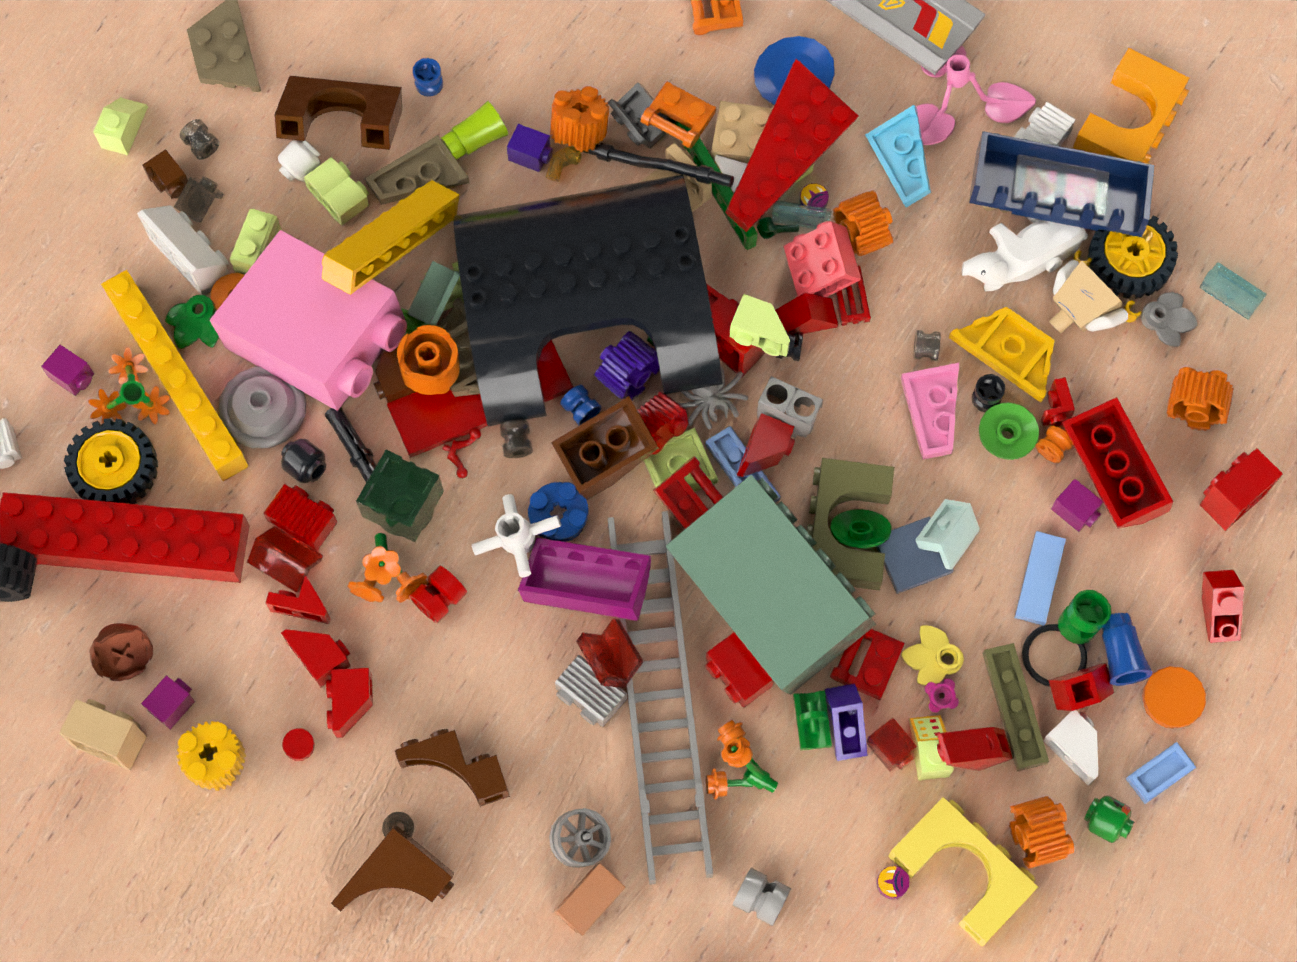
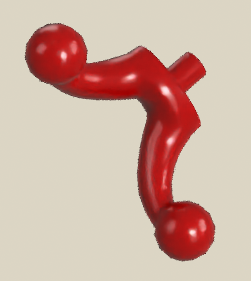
[442,428,481,479]

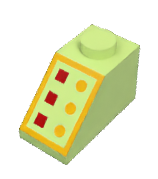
[909,715,954,780]

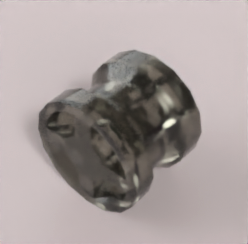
[913,330,941,361]

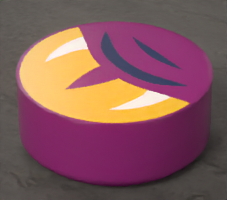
[799,183,829,213]
[877,866,910,899]

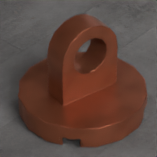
[89,623,153,681]

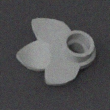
[1141,292,1198,347]

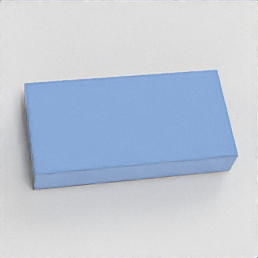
[1126,742,1196,804]

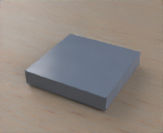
[876,516,954,594]

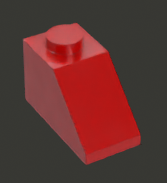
[737,413,795,477]
[281,629,351,688]

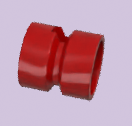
[409,565,467,624]

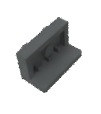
[608,82,674,149]

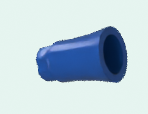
[1102,613,1153,686]

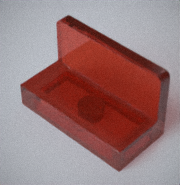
[247,526,323,593]
[576,619,643,688]

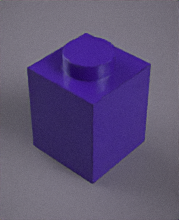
[507,124,553,172]

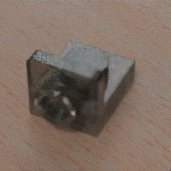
[174,176,224,223]

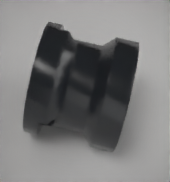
[776,330,804,361]

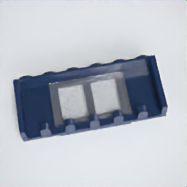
[969,131,1155,237]

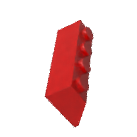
[1062,397,1174,529]

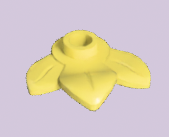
[901,625,964,686]

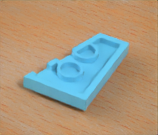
[865,105,931,207]

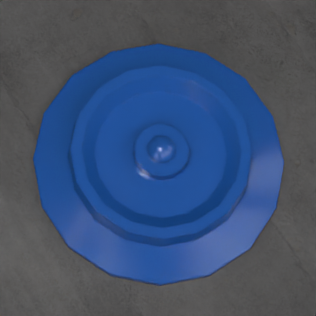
[754,36,835,105]

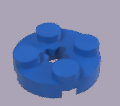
[528,482,589,542]

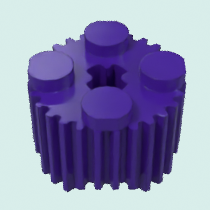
[594,331,660,401]

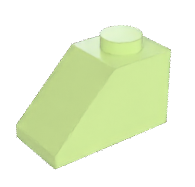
[93,97,148,155]

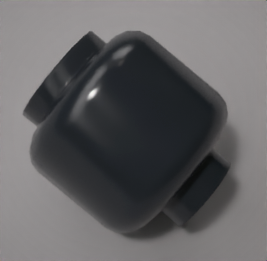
[281,439,326,483]

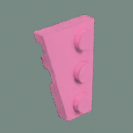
[901,363,959,460]

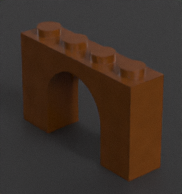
[274,76,402,150]

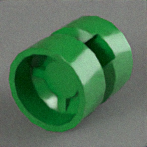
[1058,590,1111,644]

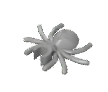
[678,364,748,429]

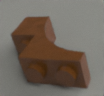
[395,729,510,807]

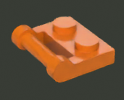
[691,0,744,35]
[640,81,716,149]

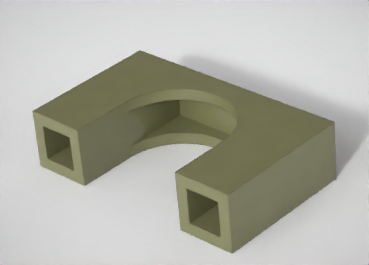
[807,458,895,590]

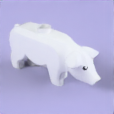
[962,193,1088,292]

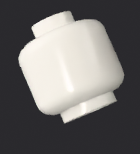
[278,140,321,182]

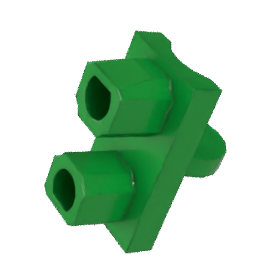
[793,691,832,751]

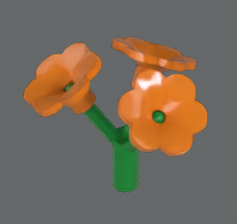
[347,533,428,603]

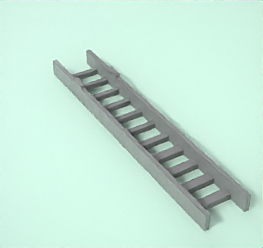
[608,511,713,885]

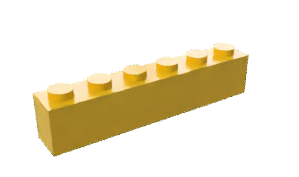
[322,180,460,295]

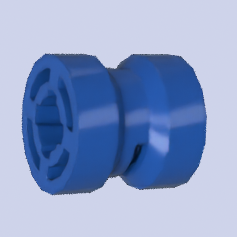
[413,58,443,97]
[560,384,602,425]

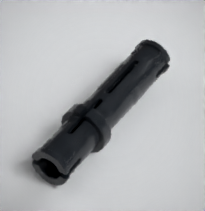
[325,407,384,487]

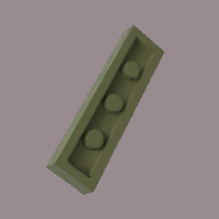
[982,643,1049,771]

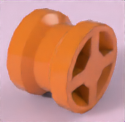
[1036,426,1073,463]

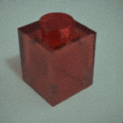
[866,718,917,772]

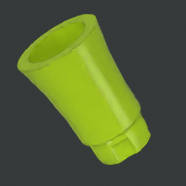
[441,101,509,159]

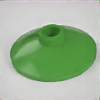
[979,403,1039,460]

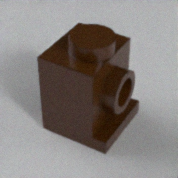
[142,149,191,199]

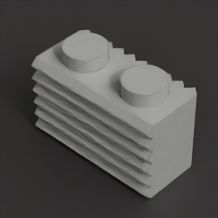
[555,655,627,727]

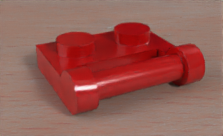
[653,456,723,530]
[830,629,905,700]

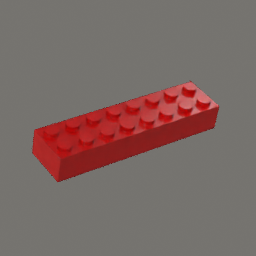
[0,492,250,583]

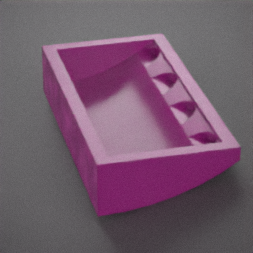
[518,538,652,621]

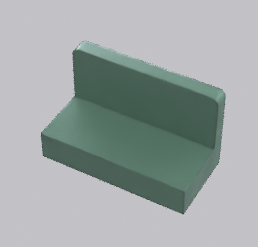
[407,261,460,326]

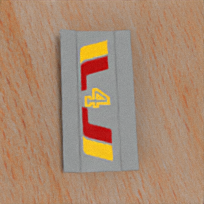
[826,0,985,75]

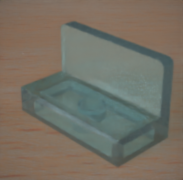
[1199,262,1267,320]

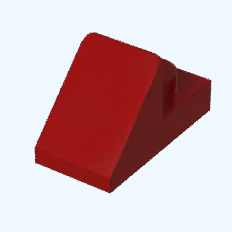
[266,576,331,624]

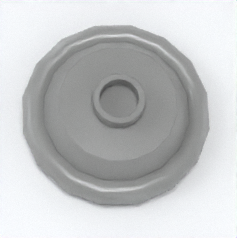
[218,366,306,448]

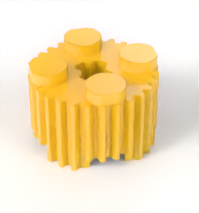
[177,721,246,791]

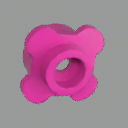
[925,679,959,713]

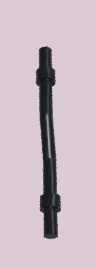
[578,143,734,187]

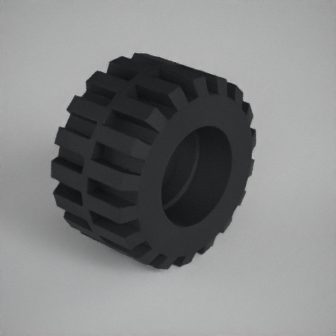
[0,543,37,602]

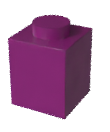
[41,344,94,396]
[1051,479,1103,532]
[141,675,195,730]

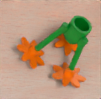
[88,347,170,424]

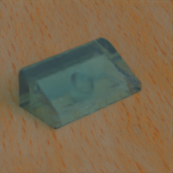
[772,200,832,229]

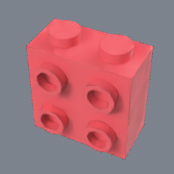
[783,221,861,297]

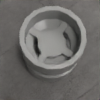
[733,868,791,926]

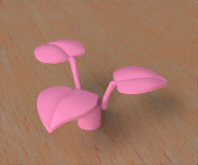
[916,46,1036,145]

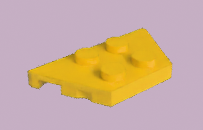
[949,307,1054,403]

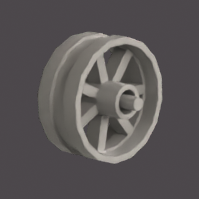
[549,808,611,868]

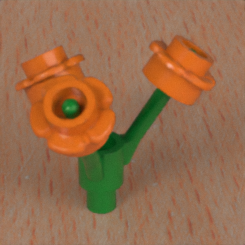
[705,720,778,800]

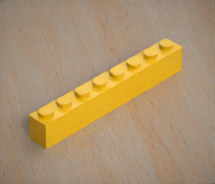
[101,269,249,482]

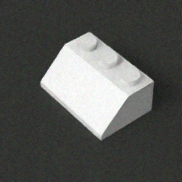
[137,205,229,296]

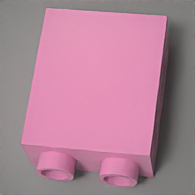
[210,230,407,411]

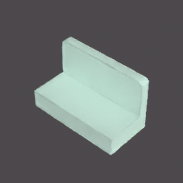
[916,499,980,570]

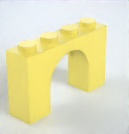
[888,797,1038,946]

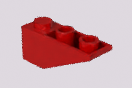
[937,727,1013,771]

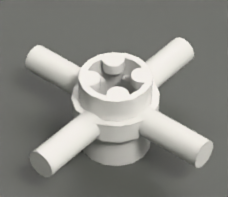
[472,494,561,577]

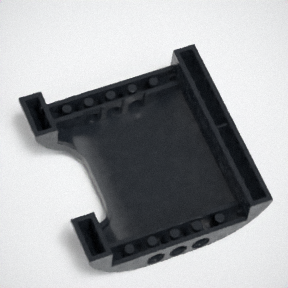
[453,175,723,427]

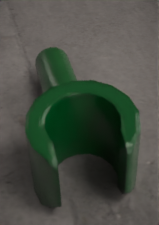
[757,217,799,239]

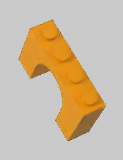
[1073,48,1190,164]

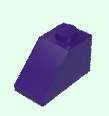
[824,684,868,761]

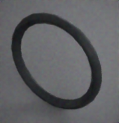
[1022,624,1088,687]

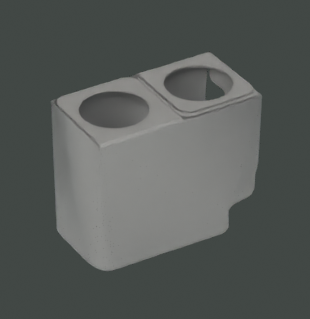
[757,376,823,438]

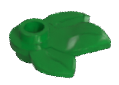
[165,295,219,349]

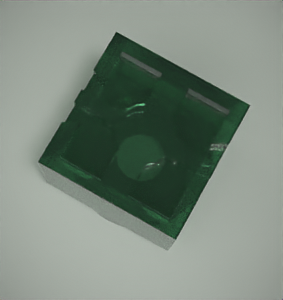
[356,450,444,542]

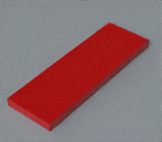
[387,340,574,458]

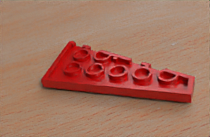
[725,59,859,232]

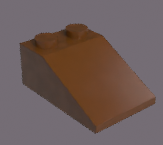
[551,396,659,500]

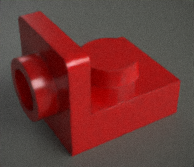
[1041,377,1075,427]

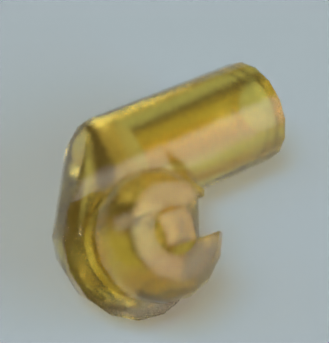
[546,146,582,182]

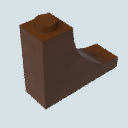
[331,825,454,912]

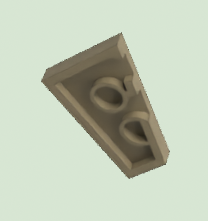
[365,135,469,205]

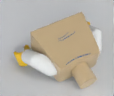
[1049,250,1141,334]

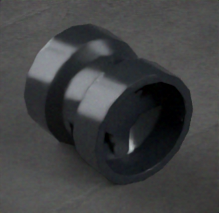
[972,374,1006,412]

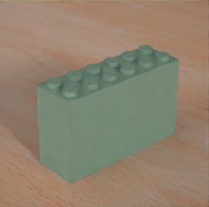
[666,475,876,695]

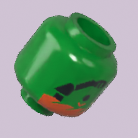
[1084,795,1135,843]

